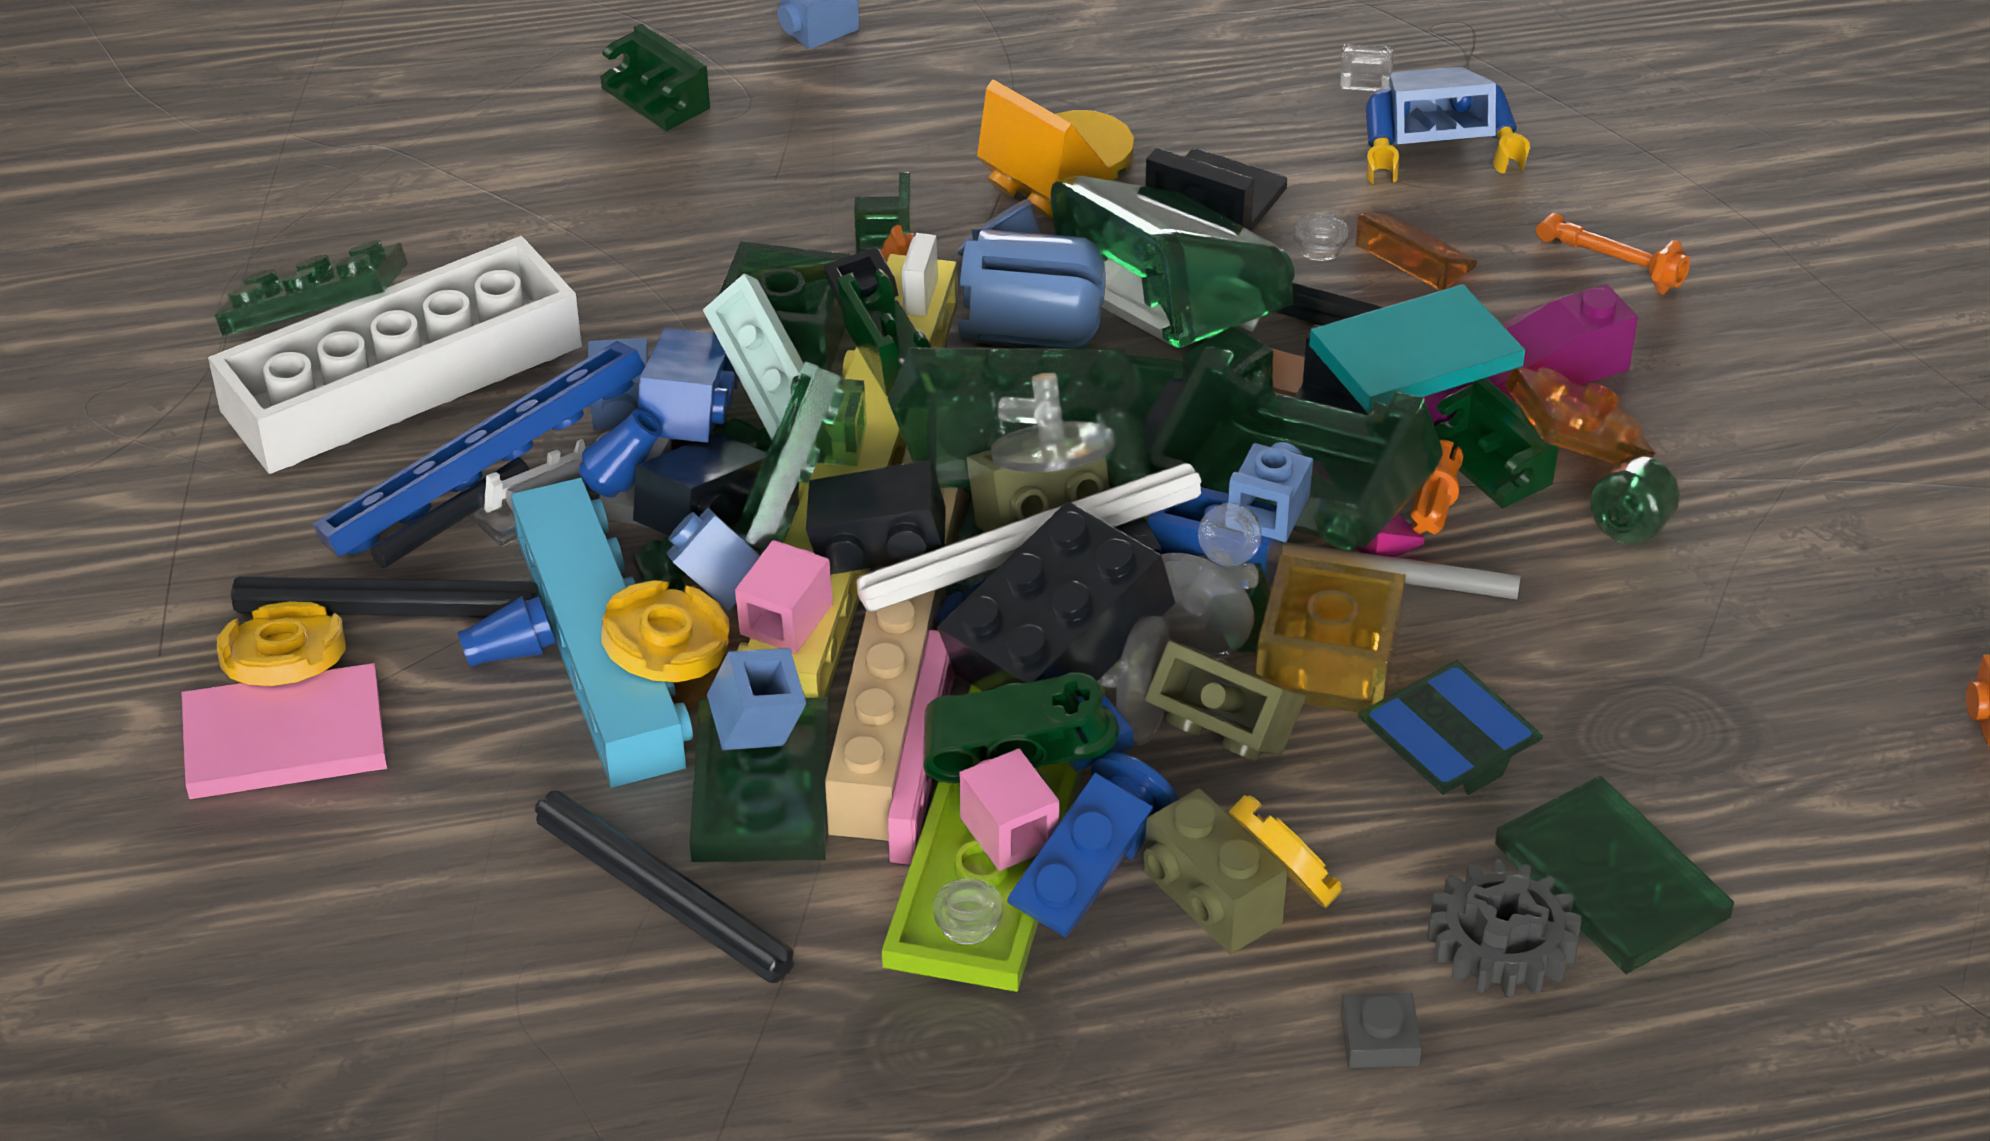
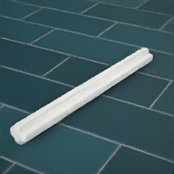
[857,463,1201,612]

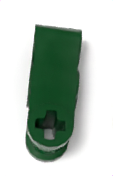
[923,673,1120,784]

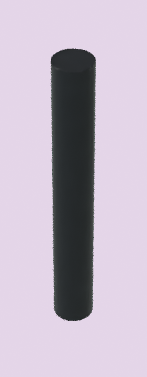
[371,457,529,568]

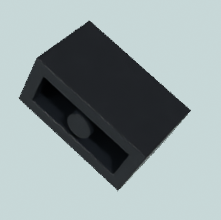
[633,433,772,536]
[806,459,946,575]

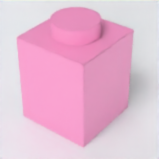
[735,540,833,654]
[960,749,1059,871]

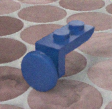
[1007,752,1179,938]

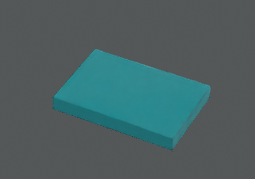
[1309,284,1525,413]

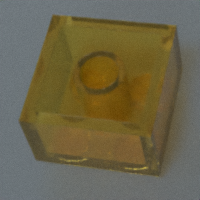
[1256,555,1406,715]

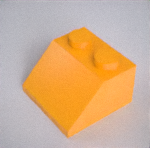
[977,79,1112,224]

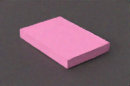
[181,663,387,799]

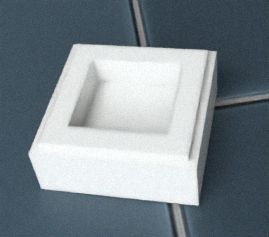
[902,233,938,317]

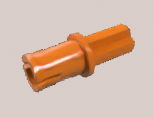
[1410,440,1463,535]

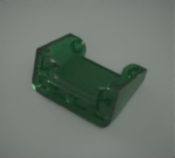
[1051,175,1295,348]
[1144,346,1443,550]

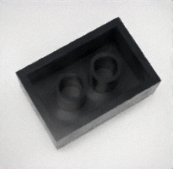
[937,501,1176,698]

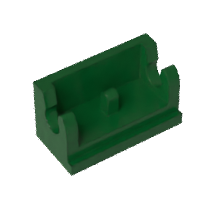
[600,23,710,131]
[837,269,941,396]
[1427,378,1560,508]

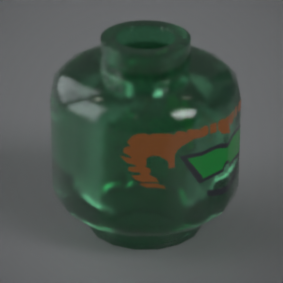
[1590,455,1680,544]

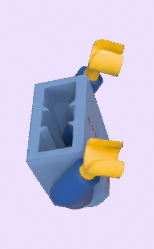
[1366,67,1530,184]

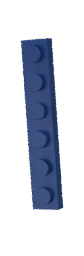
[312,341,645,557]

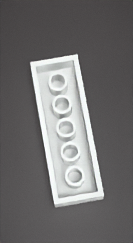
[208,236,582,474]

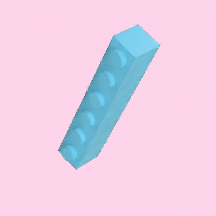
[510,477,693,788]

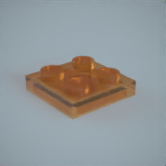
[1505,367,1656,473]

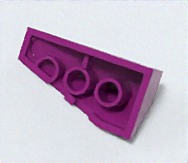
[1416,284,1638,430]

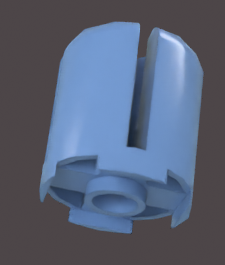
[958,228,1106,351]

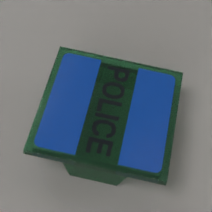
[1358,660,1543,795]

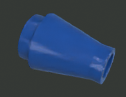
[579,409,663,498]
[458,596,556,667]

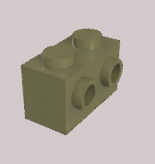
[966,426,1110,532]
[1144,641,1306,761]
[1143,788,1288,955]

